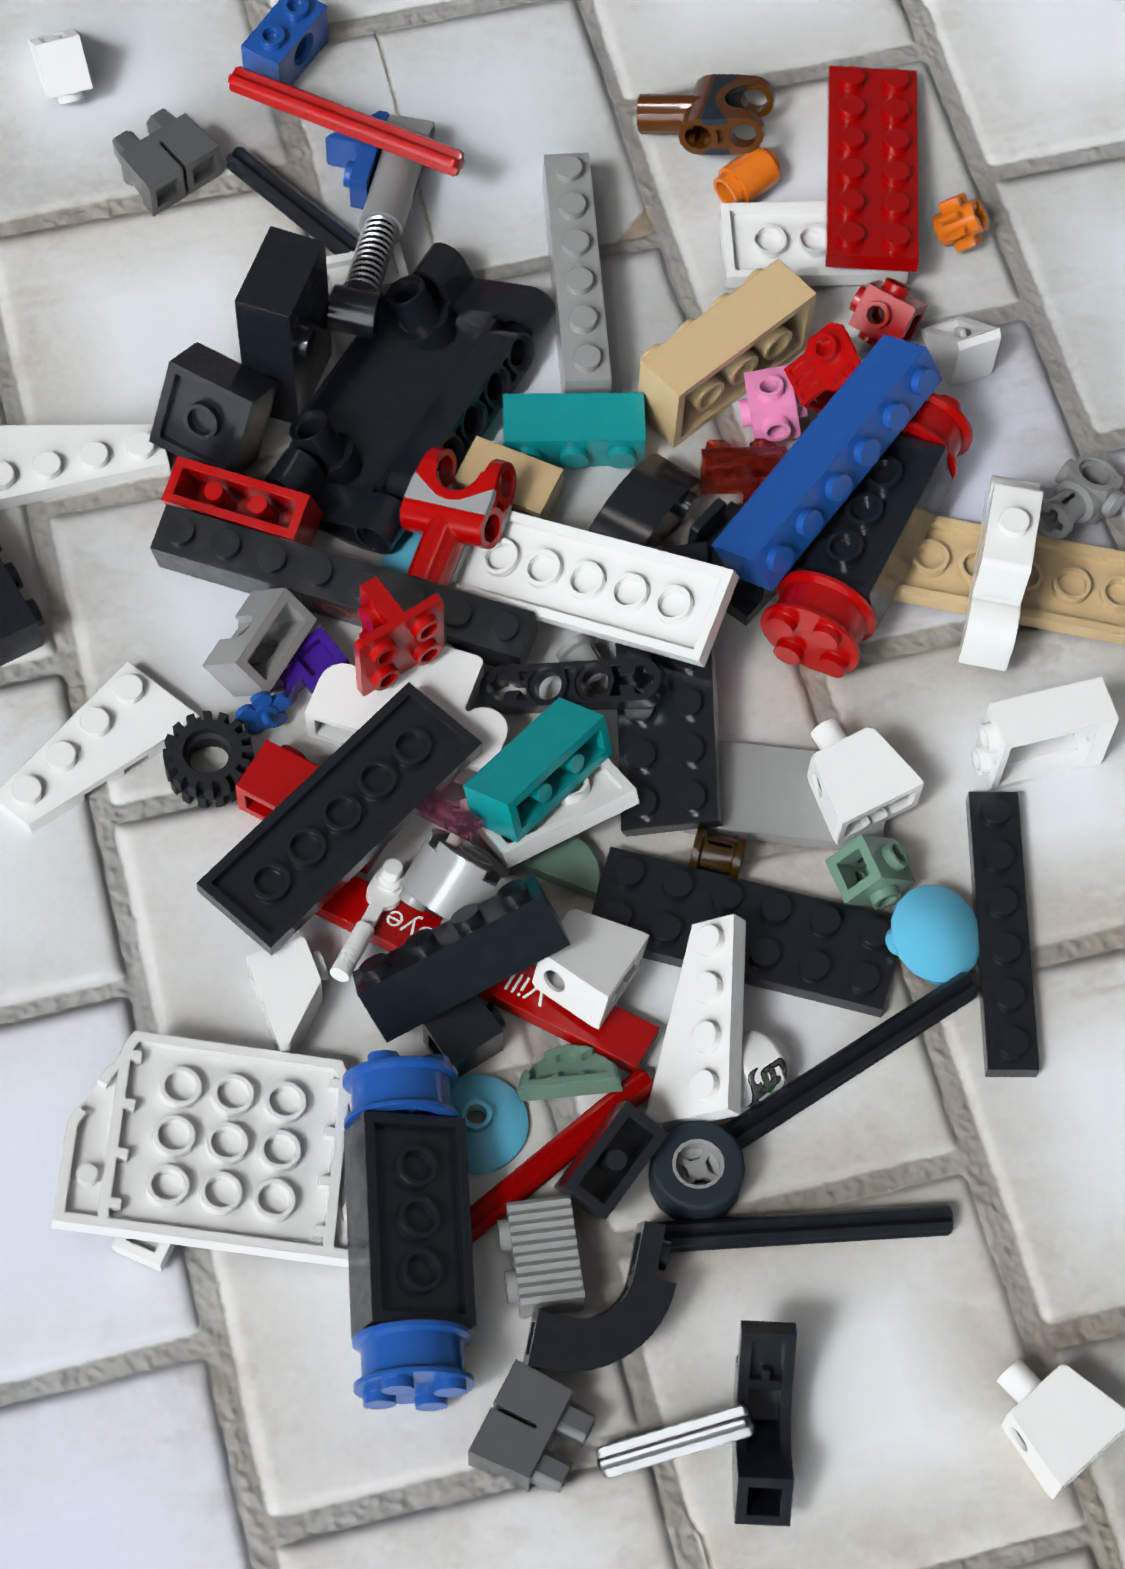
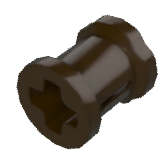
[689,825,748,879]

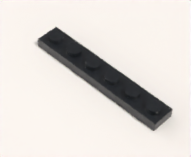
[966,791,1040,1077]

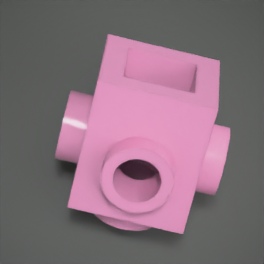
[738,365,808,445]

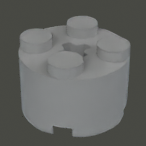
[399,828,520,924]

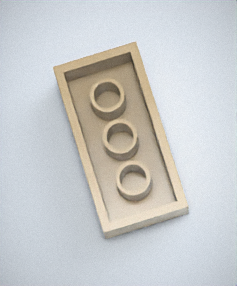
[638,259,817,448]

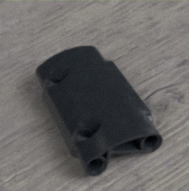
[263,242,556,555]

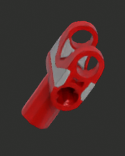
[399,446,517,587]

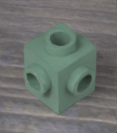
[825,833,916,910]

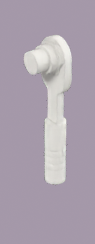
[330,859,406,982]

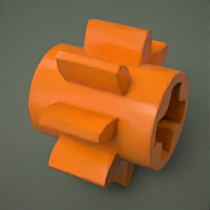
[933,192,989,253]

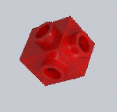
[848,277,928,346]

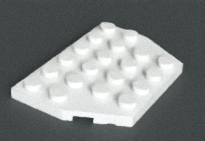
[51,1031,351,1268]

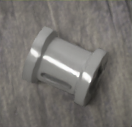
[556,633,608,697]

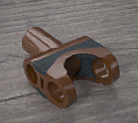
[636,74,776,155]

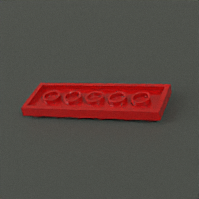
[825,66,919,272]

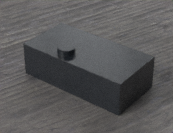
[234,226,332,423]

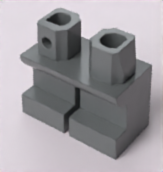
[112,108,222,217]
[468,1359,596,1493]

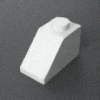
[28,29,93,104]
[246,936,329,1054]

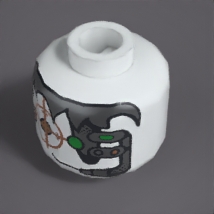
[740,1030,790,1107]

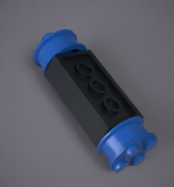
[342,1050,477,1411]

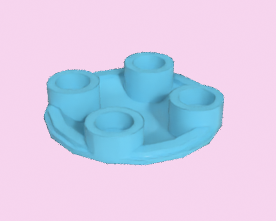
[885,885,979,986]

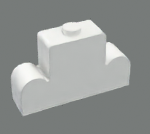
[958,475,1044,671]
[305,641,508,785]

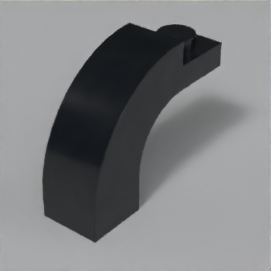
[523,1221,677,1372]
[732,1320,797,1526]

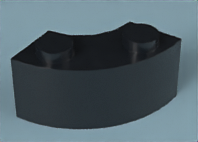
[588,453,703,549]

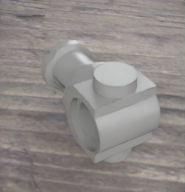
[1038,452,1125,539]

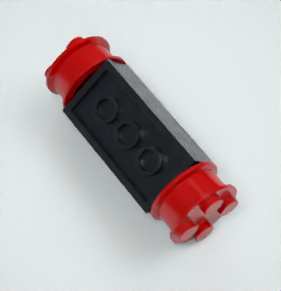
[760,392,973,678]

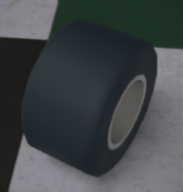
[648,1121,745,1220]

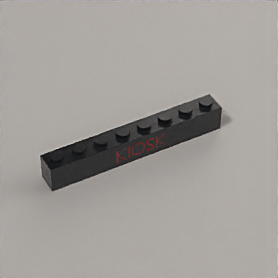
[150,504,538,667]

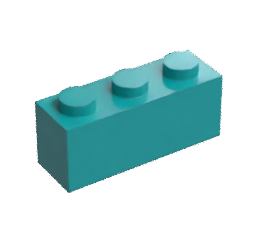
[502,393,646,469]
[463,697,613,842]

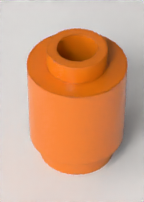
[713,146,781,203]

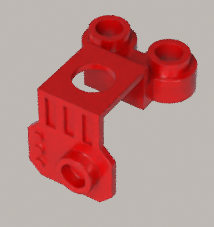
[784,322,862,413]

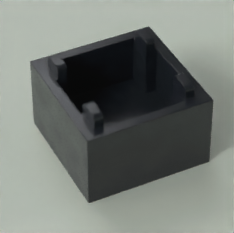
[149,342,279,474]

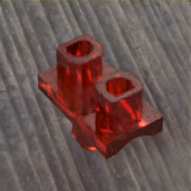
[700,438,787,504]

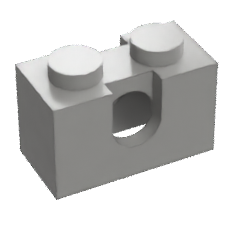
[202,588,317,697]

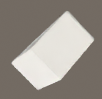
[920,316,1001,388]

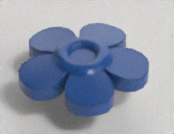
[235,691,291,735]

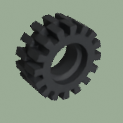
[163,711,254,808]

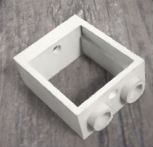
[971,676,1119,791]

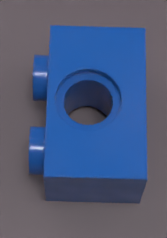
[241,0,329,86]

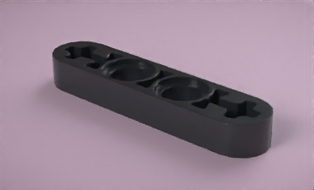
[479,658,669,715]

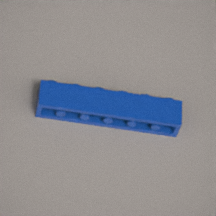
[712,334,943,591]

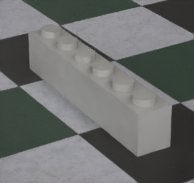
[543,153,612,393]

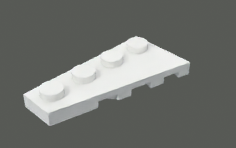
[0,424,171,510]
[0,661,201,834]
[646,914,746,1131]

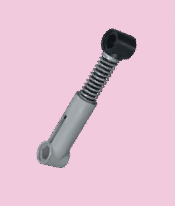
[327,114,435,339]

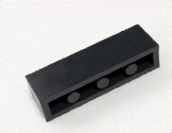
[352,875,570,1043]

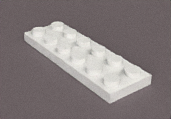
[448,511,739,667]

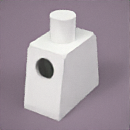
[807,719,924,845]
[532,909,650,1030]
[997,1359,1125,1499]

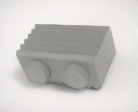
[497,1195,585,1319]

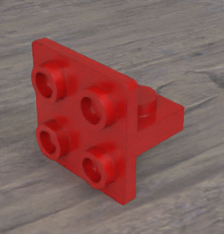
[354,576,444,696]

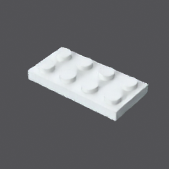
[719,201,908,288]

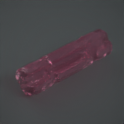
[417,796,483,841]

